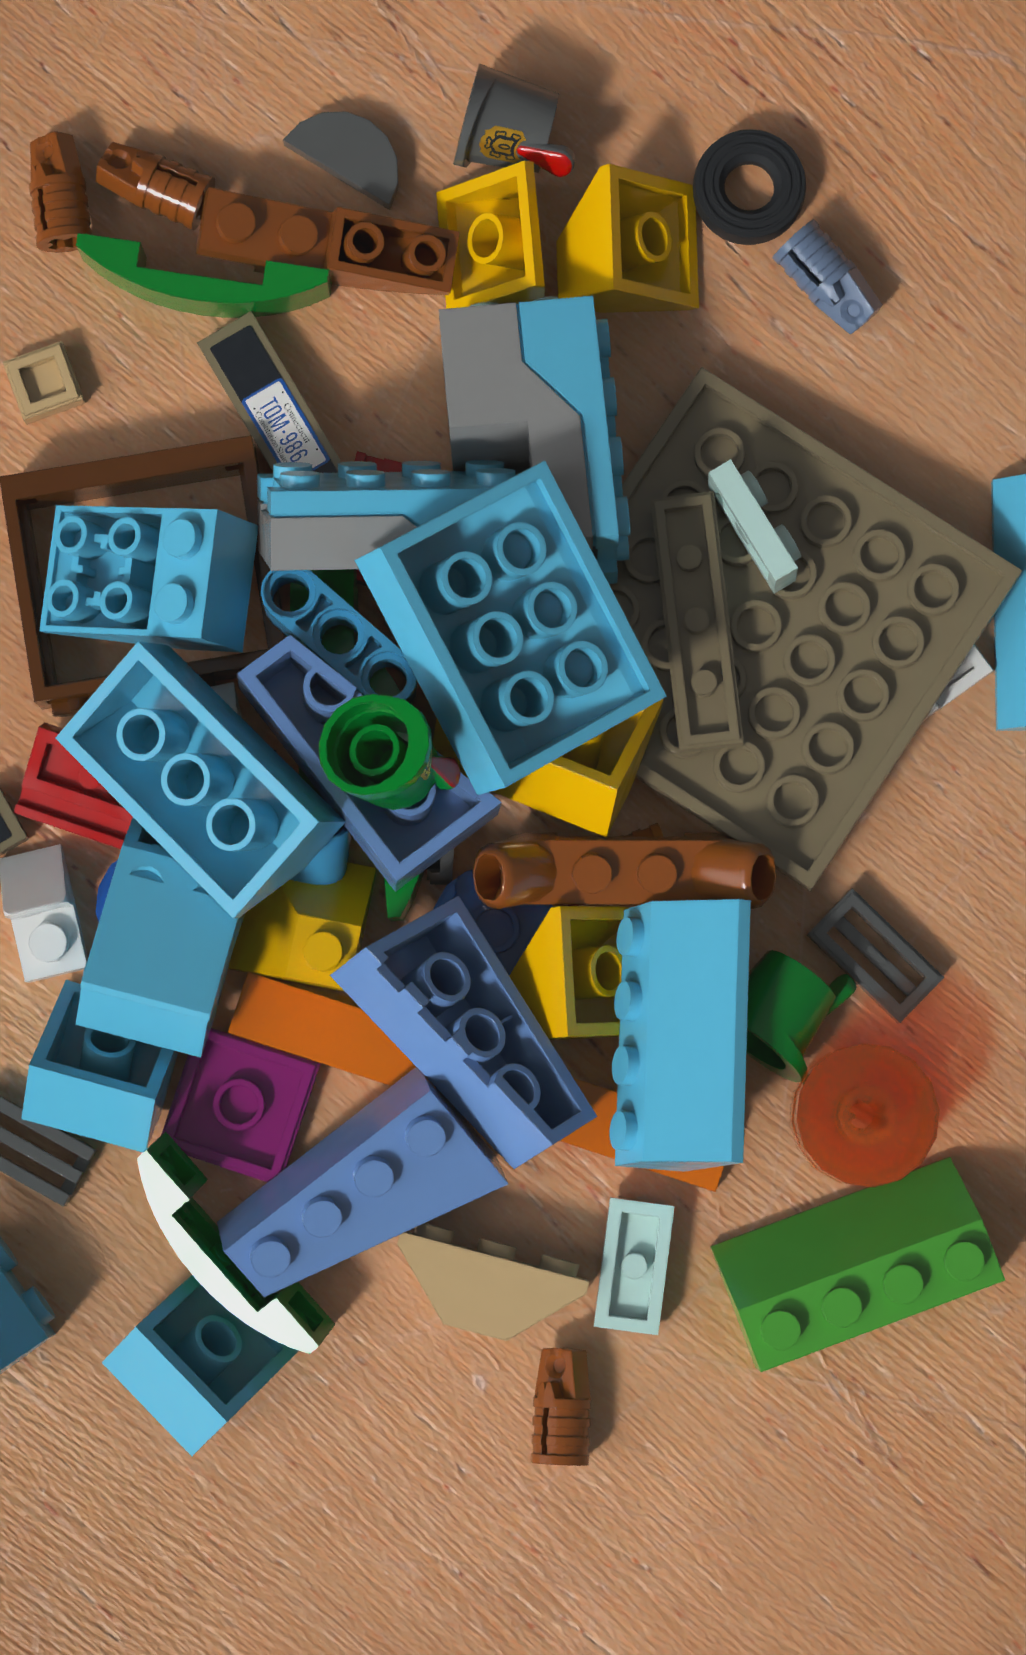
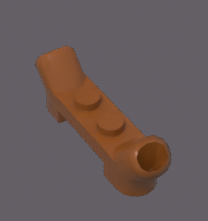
[473,833,777,909]

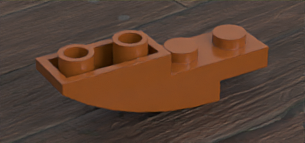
[196,187,460,295]

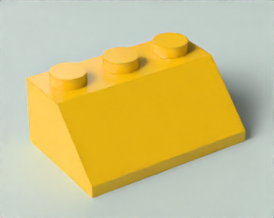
[433,699,663,838]

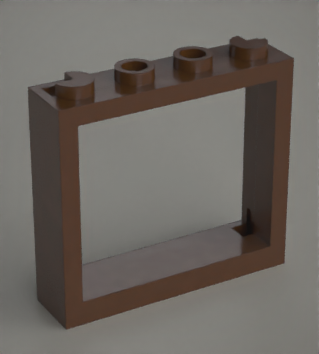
[0,435,287,717]

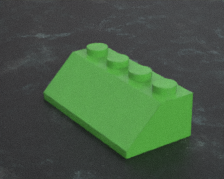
[710,1157,1005,1372]

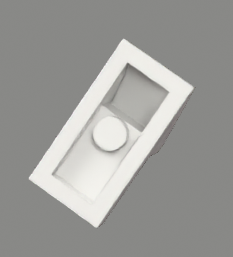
[0,844,88,983]

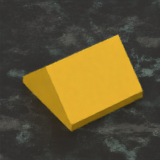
[436,160,545,309]

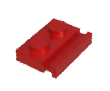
[13,722,133,849]

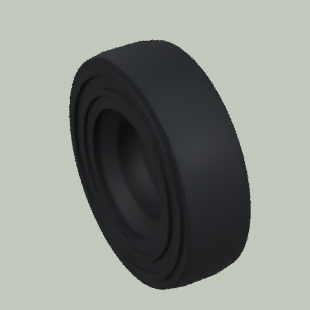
[693,129,806,245]

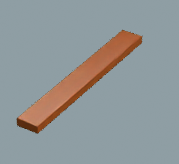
[228,972,724,1192]

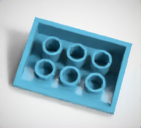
[354,461,667,795]

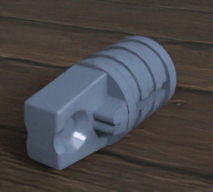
[772,219,882,334]

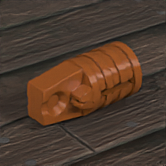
[29,131,92,253]
[96,142,215,230]
[531,1348,591,1466]

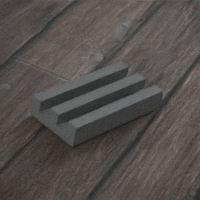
[807,888,944,1024]
[0,1095,97,1207]

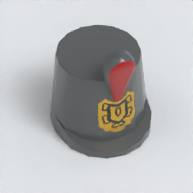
[453,64,575,177]

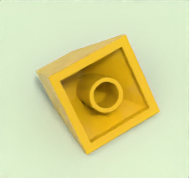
[556,163,699,313]
[228,863,377,992]
[509,906,631,1040]

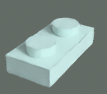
[708,459,801,594]
[593,1197,675,1335]

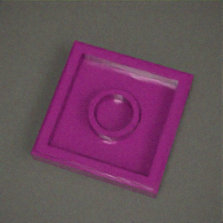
[161,1028,321,1182]

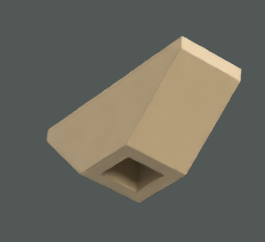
[397,1223,589,1341]

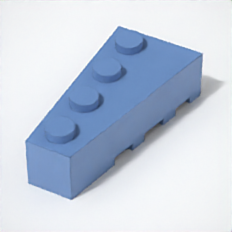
[237,635,502,892]
[330,896,597,1169]
[217,1067,509,1297]

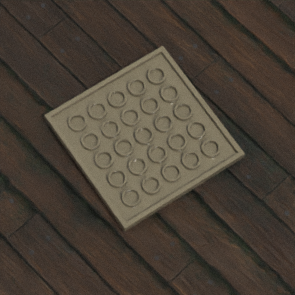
[609,367,1022,892]

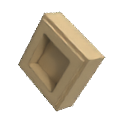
[3,341,85,425]

